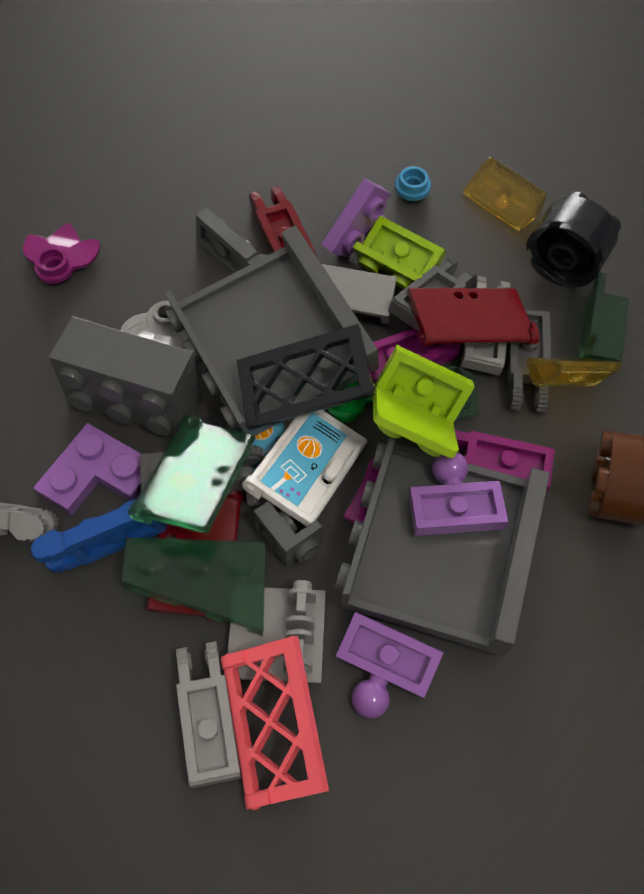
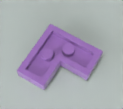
[33,423,141,516]

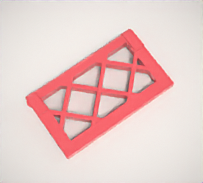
[220,636,329,810]

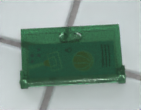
[128,415,255,533]

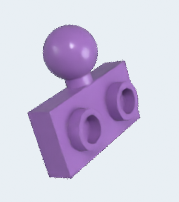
[321,178,391,258]
[408,453,508,536]
[336,612,444,719]

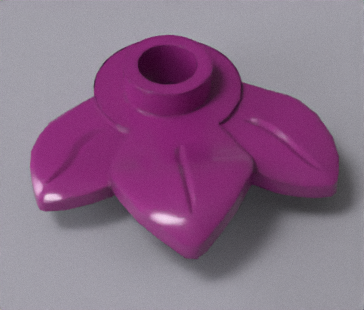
[23,223,100,284]

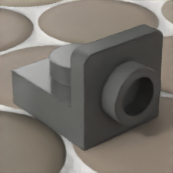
[254,501,323,568]

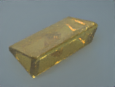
[463,157,547,232]
[526,357,622,386]

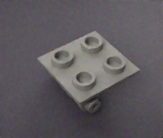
[228,580,326,684]

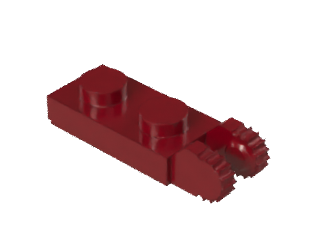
[249,185,317,257]

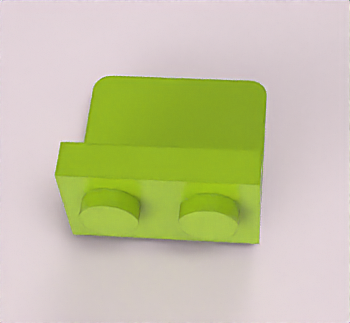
[373,344,475,459]

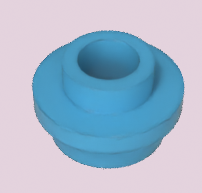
[395,166,431,201]

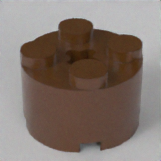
[588,430,644,526]

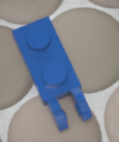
[30,496,168,574]

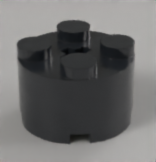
[526,192,621,287]

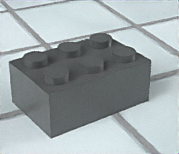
[49,316,201,438]

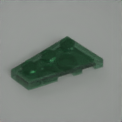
[122,537,265,637]

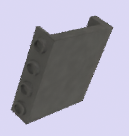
[165,225,379,441]
[335,437,550,657]

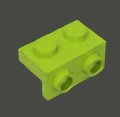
[353,216,446,290]

